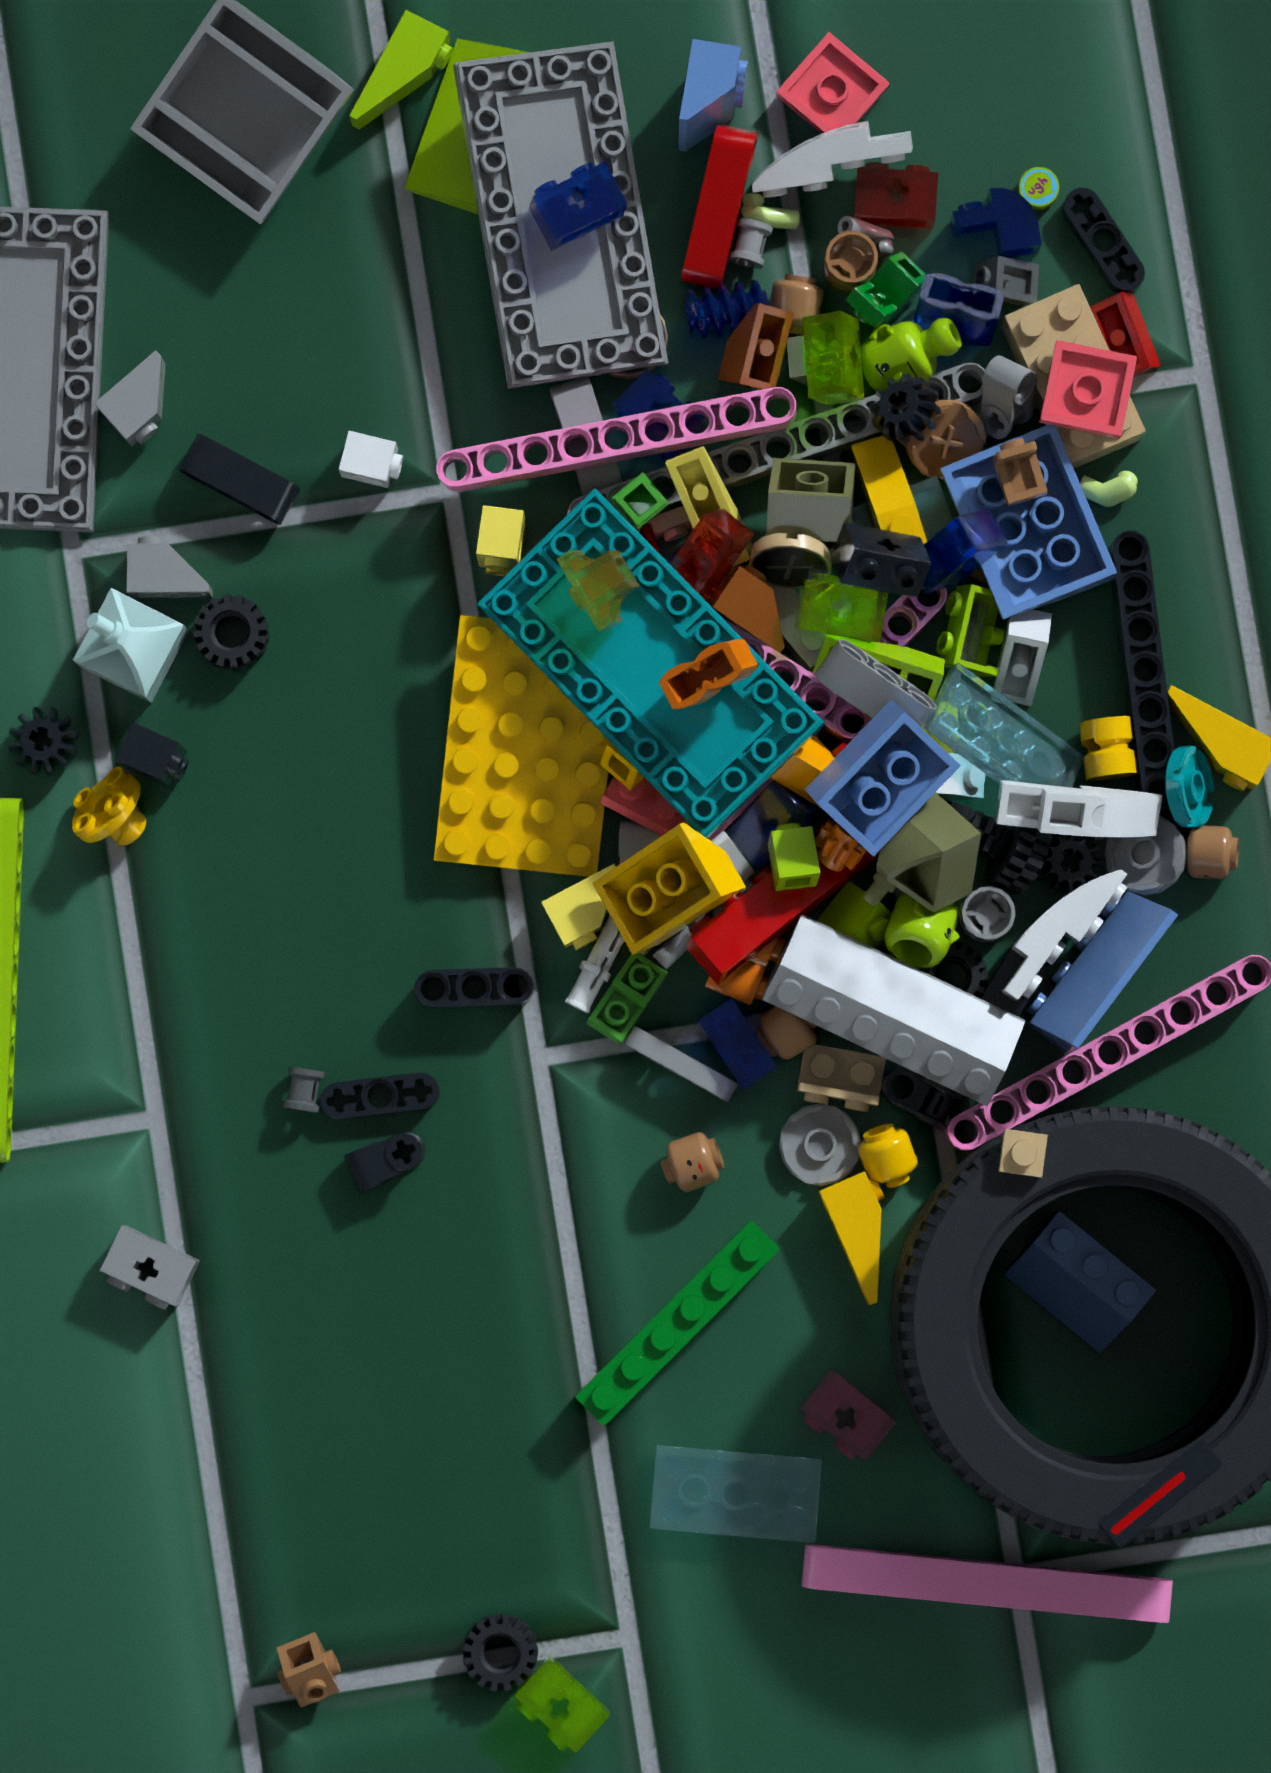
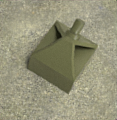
[766,458,855,554]
[862,792,981,912]

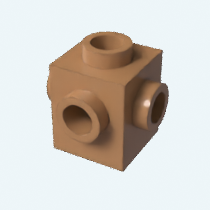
[277,1632,341,1708]

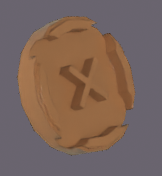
[905,400,987,479]

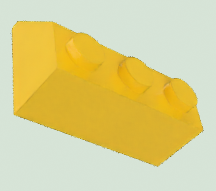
[592,823,746,955]

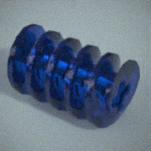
[685,279,769,340]

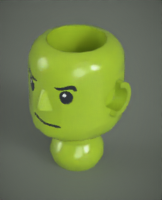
[858,318,962,391]
[884,892,960,969]

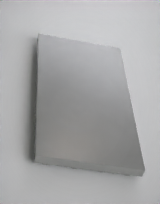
[453,41,668,389]
[0,207,109,532]

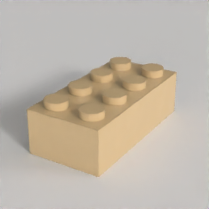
[1001,284,1146,469]

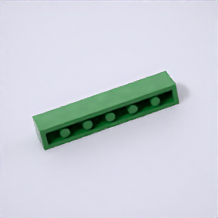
[575,1220,780,1426]

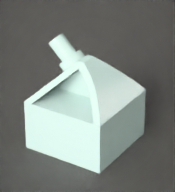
[73,588,189,703]

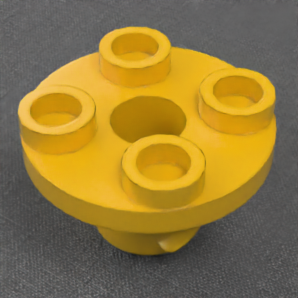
[72,767,147,846]

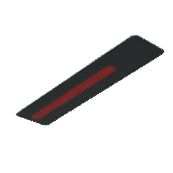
[1100,1439,1222,1547]

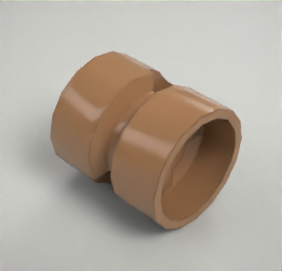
[823,231,878,295]

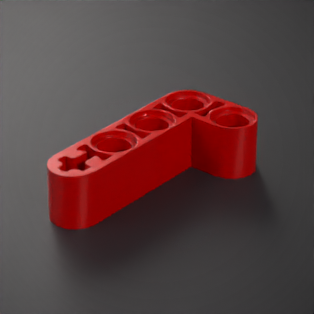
[681,124,759,290]

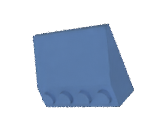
[940,425,1117,620]
[1026,891,1178,1054]

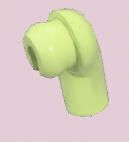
[740,193,800,230]
[1080,471,1138,507]

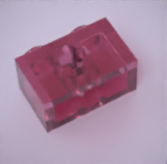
[799,1368,896,1461]

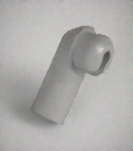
[837,216,895,258]

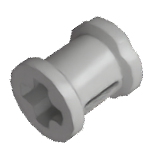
[728,218,773,269]

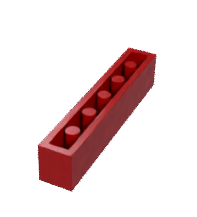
[686,818,880,985]

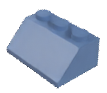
[678,39,748,152]
[804,699,961,857]
[1003,1211,1156,1353]

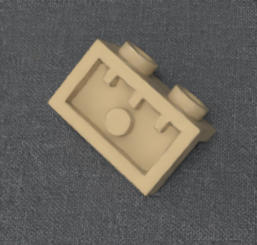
[796,1044,886,1112]

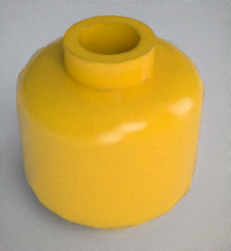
[858,1123,918,1188]

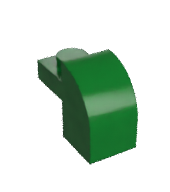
[845,251,931,329]

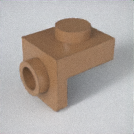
[993,438,1048,507]

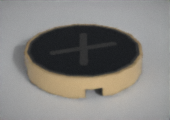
[749,533,832,588]

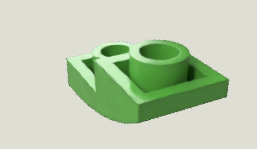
[586,953,668,1045]

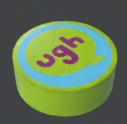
[1018,167,1059,210]

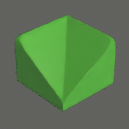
[611,472,669,532]

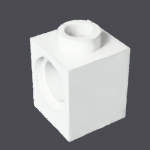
[339,431,403,488]

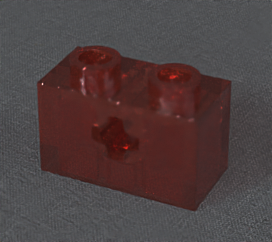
[853,162,939,230]
[670,509,754,600]

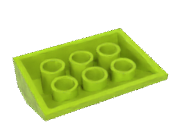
[404,38,530,214]

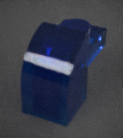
[950,188,1042,258]

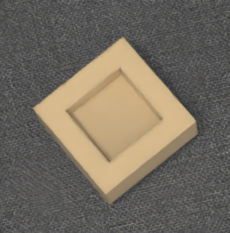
[650,506,692,542]
[998,1129,1048,1178]

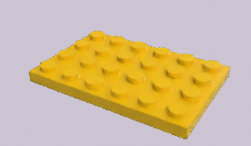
[434,615,610,877]

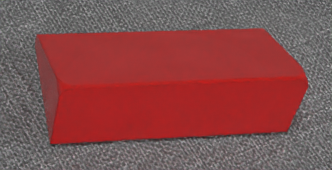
[1090,292,1161,377]

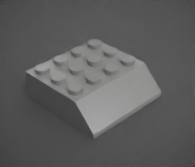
[130,0,354,225]

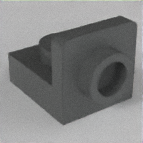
[973,256,1039,306]

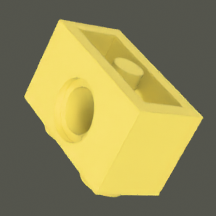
[476,505,526,577]

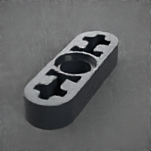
[1062,188,1145,294]
[320,1072,440,1120]

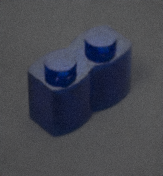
[913,273,1005,346]

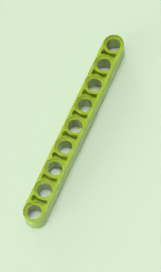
[0,798,24,1163]

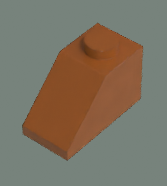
[718,303,794,390]
[708,565,784,653]

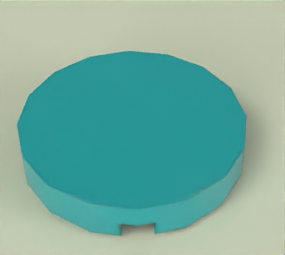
[1166,746,1214,828]

